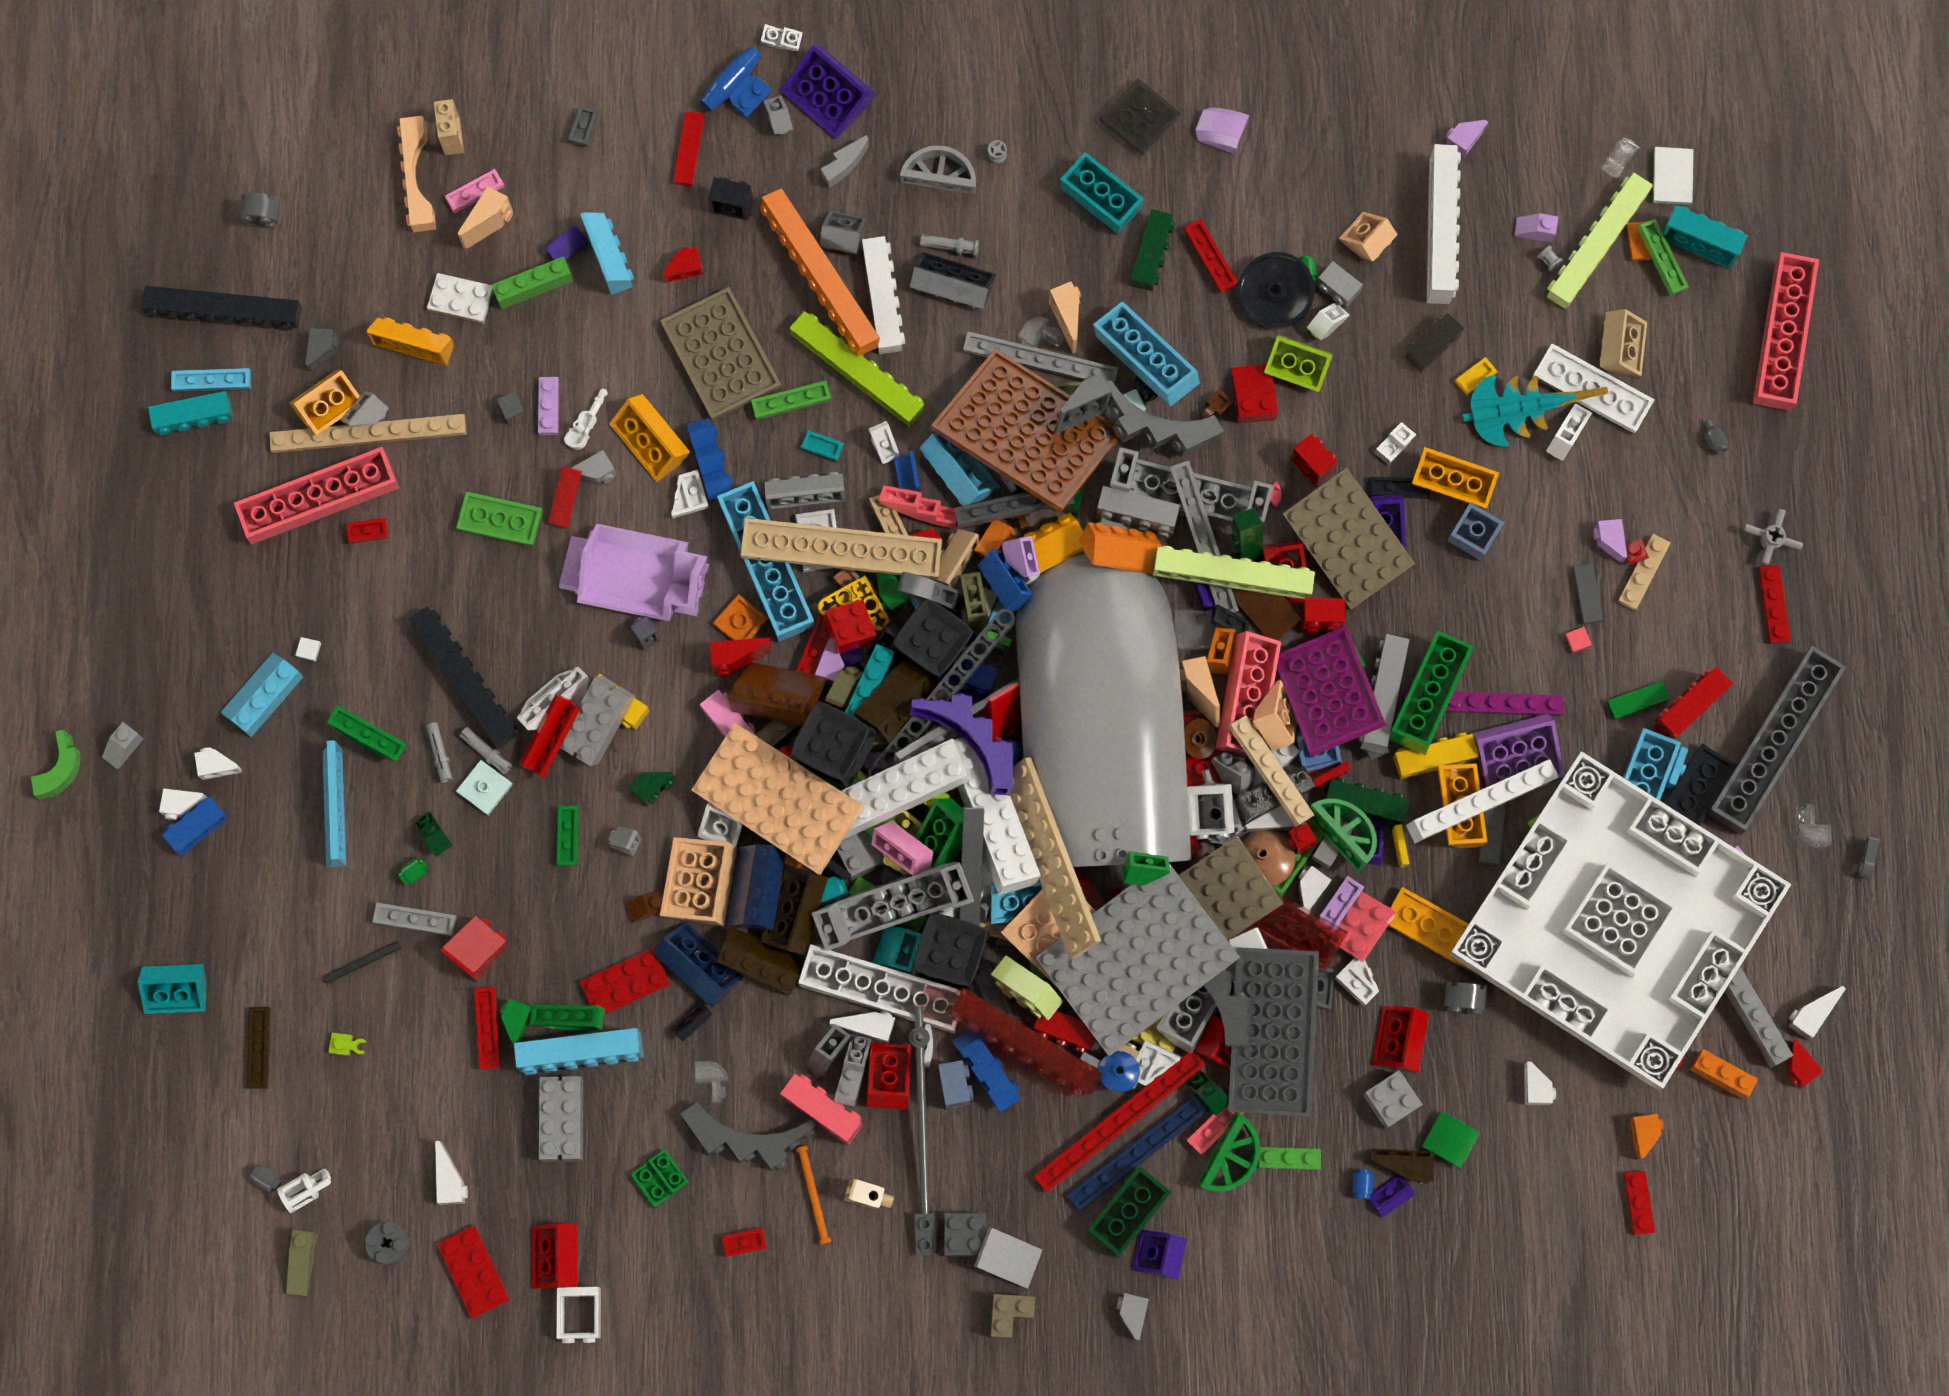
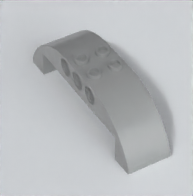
[1110,447,1274,526]
[812,862,974,951]

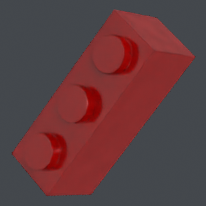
[1034,1011,1096,1053]

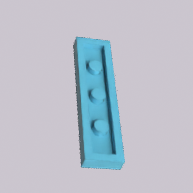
[171,368,251,392]

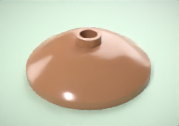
[1241,830,1295,887]

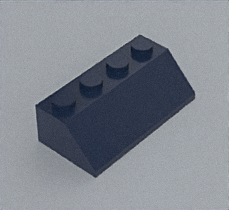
[653,922,744,1008]

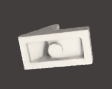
[869,421,900,464]

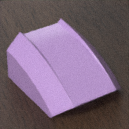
[1195,107,1249,154]

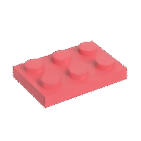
[1328,891,1396,963]

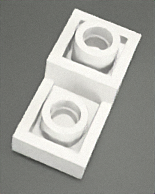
[760,24,803,51]
[917,1023,933,1069]

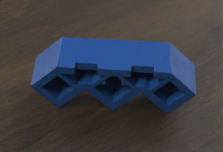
[687,418,733,500]
[952,1028,1020,1113]

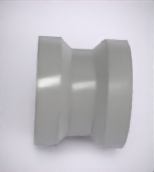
[988,140,1007,164]

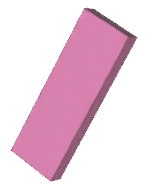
[445,169,505,214]

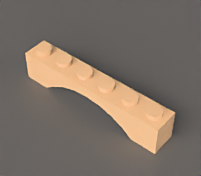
[397,116,436,232]

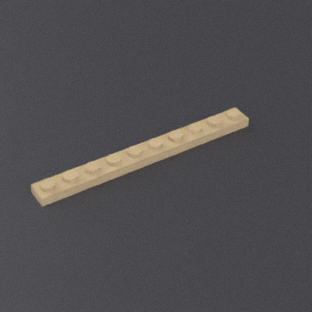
[270,414,467,453]

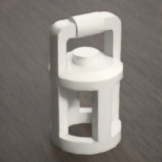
[277,1169,331,1213]

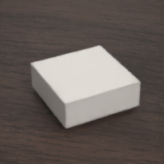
[295,637,321,662]

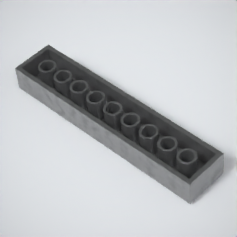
[1707,646,1846,835]

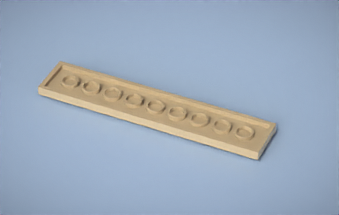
[741,518,942,579]
[1010,757,1101,959]

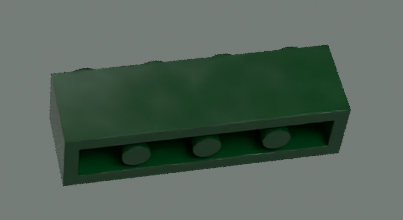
[1130,209,1176,291]
[1231,507,1263,563]
[1326,778,1409,825]

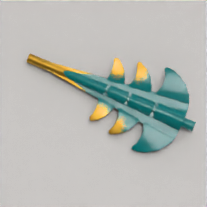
[1462,375,1608,447]

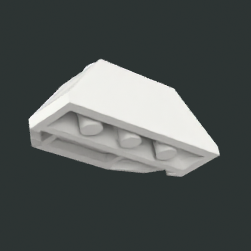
[517,667,589,730]

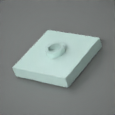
[456,760,513,816]

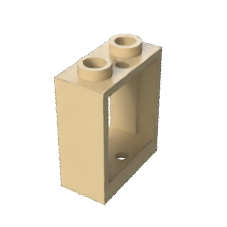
[434,99,464,155]

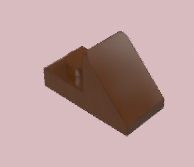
[626,890,664,923]

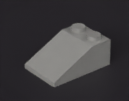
[836,831,886,881]

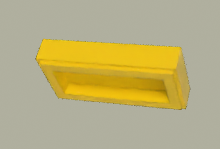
[1454,357,1498,396]
[1392,824,1409,868]

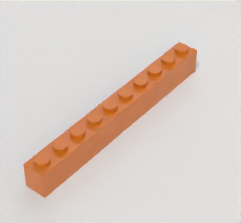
[760,188,880,357]

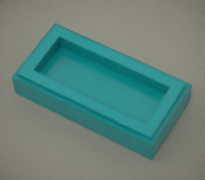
[801,430,844,462]

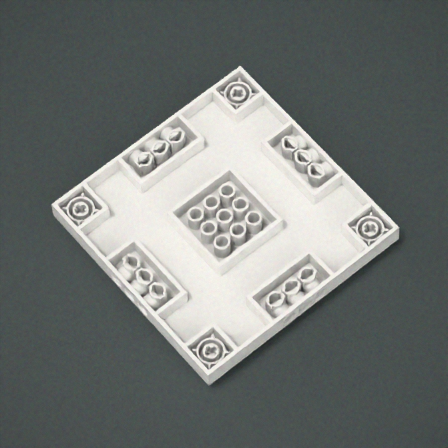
[1449,751,1791,1091]

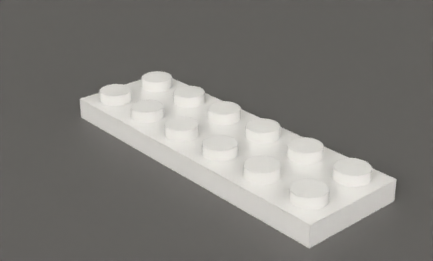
[1532,344,1655,434]

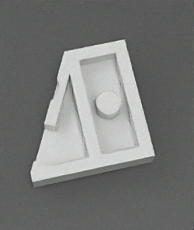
[671,470,709,518]
[1334,958,1379,1007]
[1136,1040,1181,1086]

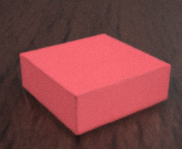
[1565,627,1592,653]

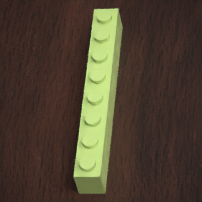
[1547,173,1653,309]
[1153,546,1315,599]

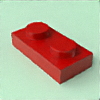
[346,518,389,544]
[722,1228,767,1258]

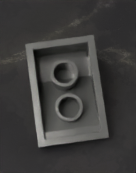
[1054,374,1112,434]

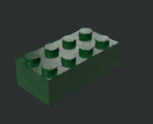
[1087,1166,1171,1258]

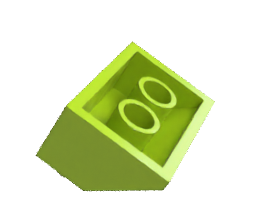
[1264,335,1333,392]

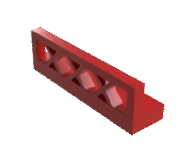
[519,693,580,778]

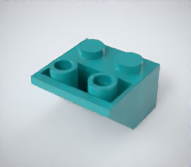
[873,926,922,975]

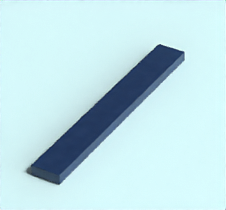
[1066,1095,1207,1212]

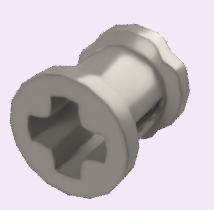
[1537,246,1563,272]

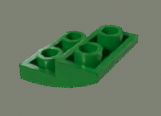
[1422,1111,1481,1169]
[630,1149,689,1209]

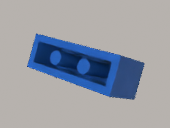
[977,550,1033,611]
[162,797,229,856]

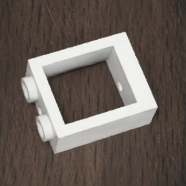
[1187,784,1234,839]
[557,1287,601,1343]

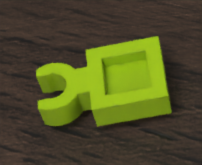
[329,1033,367,1056]

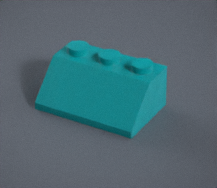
[138,964,206,1014]

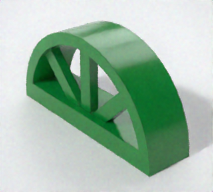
[327,705,407,762]
[1309,799,1377,873]
[530,1005,605,1032]
[1197,1112,1260,1191]

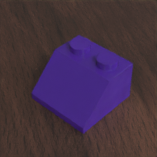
[1132,1229,1187,1280]

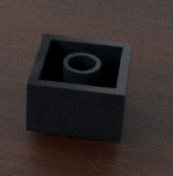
[708,177,754,221]

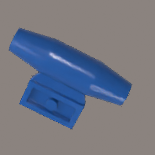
[700,46,772,119]

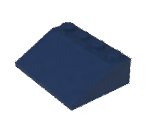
[722,845,786,930]

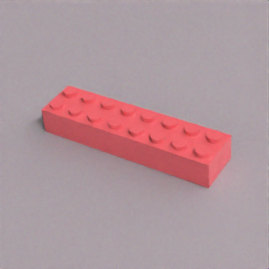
[1753,252,1819,411]
[234,447,399,544]

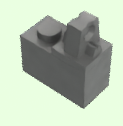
[806,1024,851,1078]

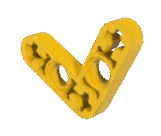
[817,578,889,631]

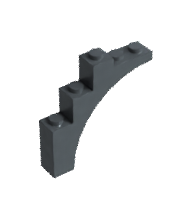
[1106,380,1224,457]
[1204,969,1251,1048]
[681,1102,817,1171]

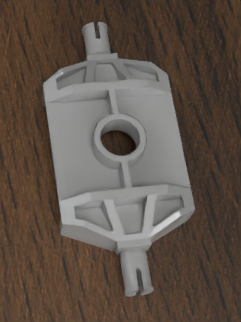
[1198,769,1245,846]

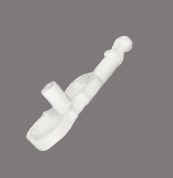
[564,388,608,450]

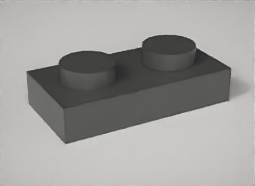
[568,105,599,147]

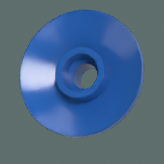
[1099,1051,1140,1092]

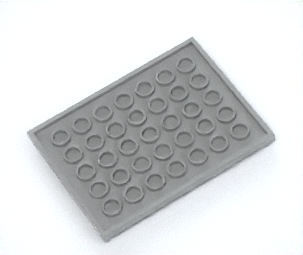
[1035,864,1240,1056]

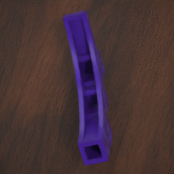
[909,694,1013,796]

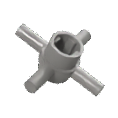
[1744,509,1803,565]

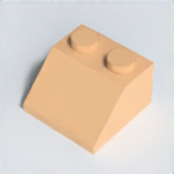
[1338,212,1397,262]

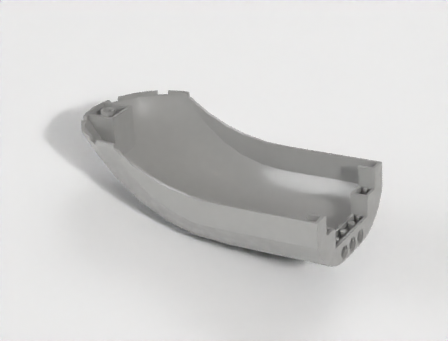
[1015,551,1191,867]

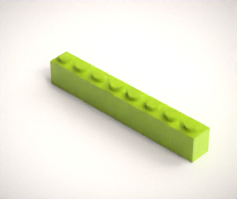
[790,311,924,428]

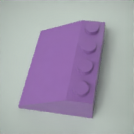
[1471,714,1565,788]

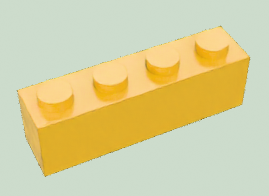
[1393,733,1479,779]

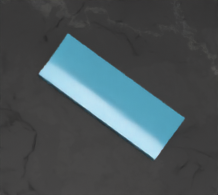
[322,740,346,868]

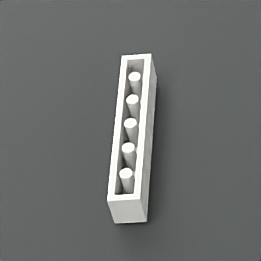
[862,236,905,354]

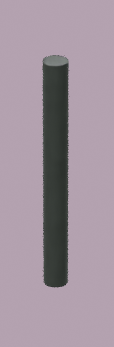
[324,941,402,984]

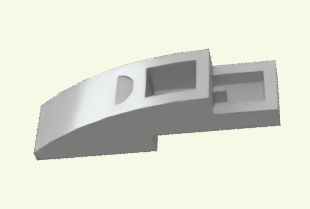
[834,1034,872,1106]

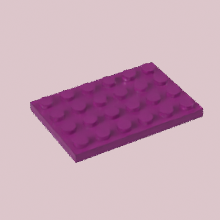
[1277,626,1386,757]

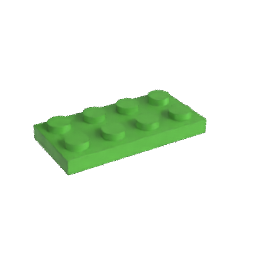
[456,492,543,547]

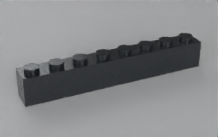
[141,286,302,330]
[408,606,518,749]

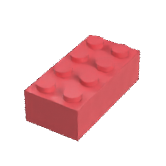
[780,1074,863,1146]

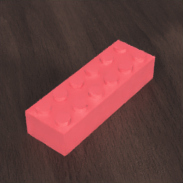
[1215,631,1281,759]

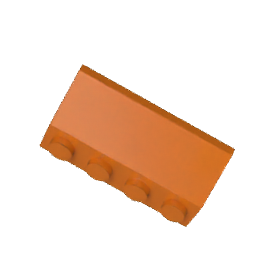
[1078,522,1162,575]

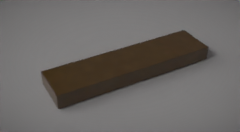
[247,1007,271,1089]

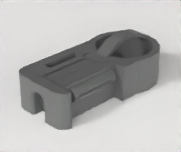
[1857,836,1879,879]

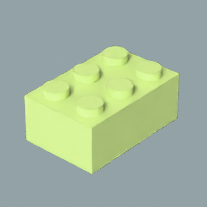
[991,956,1063,1020]

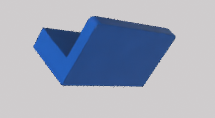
[894,450,920,492]

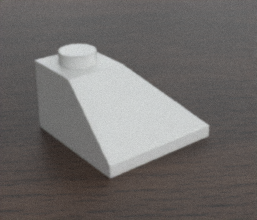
[698,802,743,846]

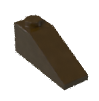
[1371,1149,1435,1184]

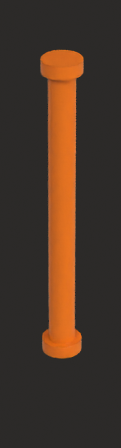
[796,1146,831,1245]

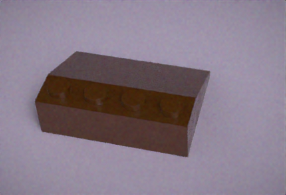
[728,662,827,726]

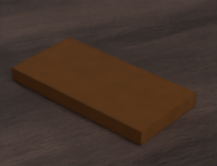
[1232,559,1303,640]

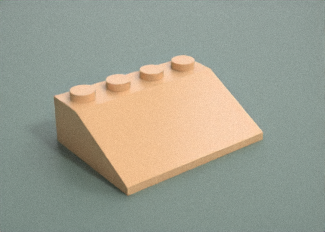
[660,837,738,926]

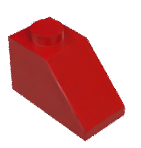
[663,246,703,283]
[1787,1039,1824,1088]

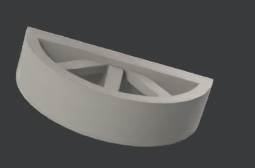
[900,146,976,194]

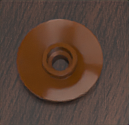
[1184,719,1217,759]

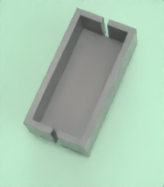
[1096,486,1180,539]
[560,676,635,766]
[539,1076,583,1162]

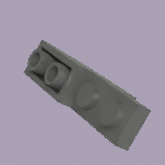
[898,572,965,616]

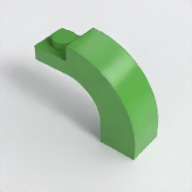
[31,730,80,800]

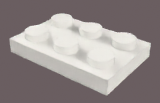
[427,273,494,324]

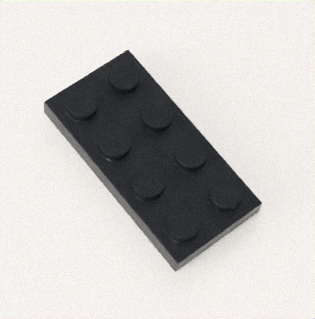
[1665,743,1737,826]

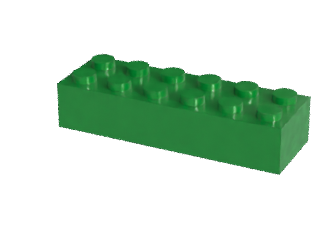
[1389,630,1474,755]

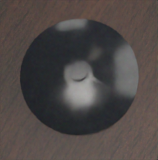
[1237,252,1315,329]

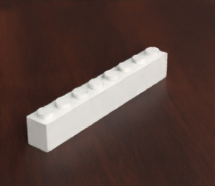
[1406,759,1559,843]

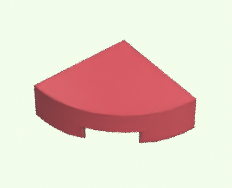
[1269,482,1282,509]

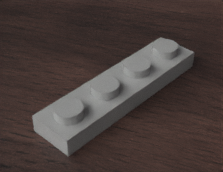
[372,903,457,936]

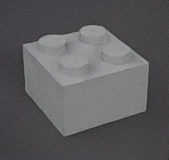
[1363,1070,1423,1129]

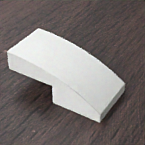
[1374,422,1416,465]

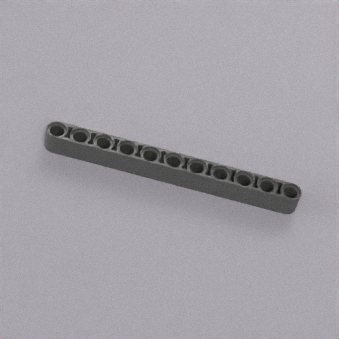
[868,609,1015,777]

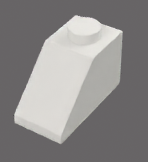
[1307,302,1349,340]
[195,748,242,780]
[159,789,207,820]
[1298,866,1331,915]
[1524,1062,1556,1105]

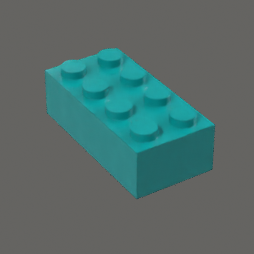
[1060,152,1144,234]
[1662,205,1748,269]

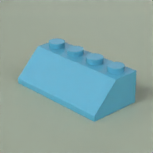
[580,212,634,295]
[920,433,1000,506]
[221,653,303,737]

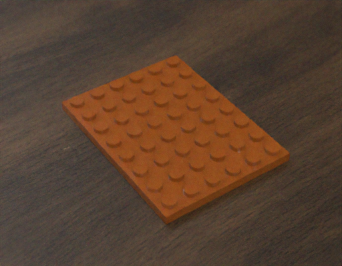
[930,348,1120,513]

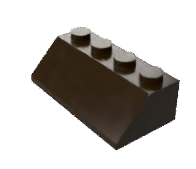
[854,658,938,743]
[761,864,828,955]
[714,926,804,995]

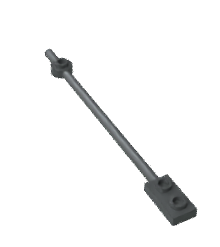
[909,1006,937,1256]

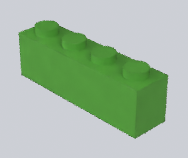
[492,256,573,310]

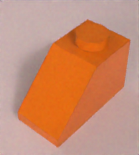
[1207,627,1236,675]
[1630,1114,1663,1160]

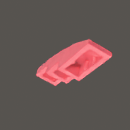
[879,486,958,529]

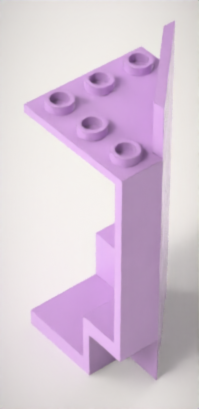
[559,524,709,621]

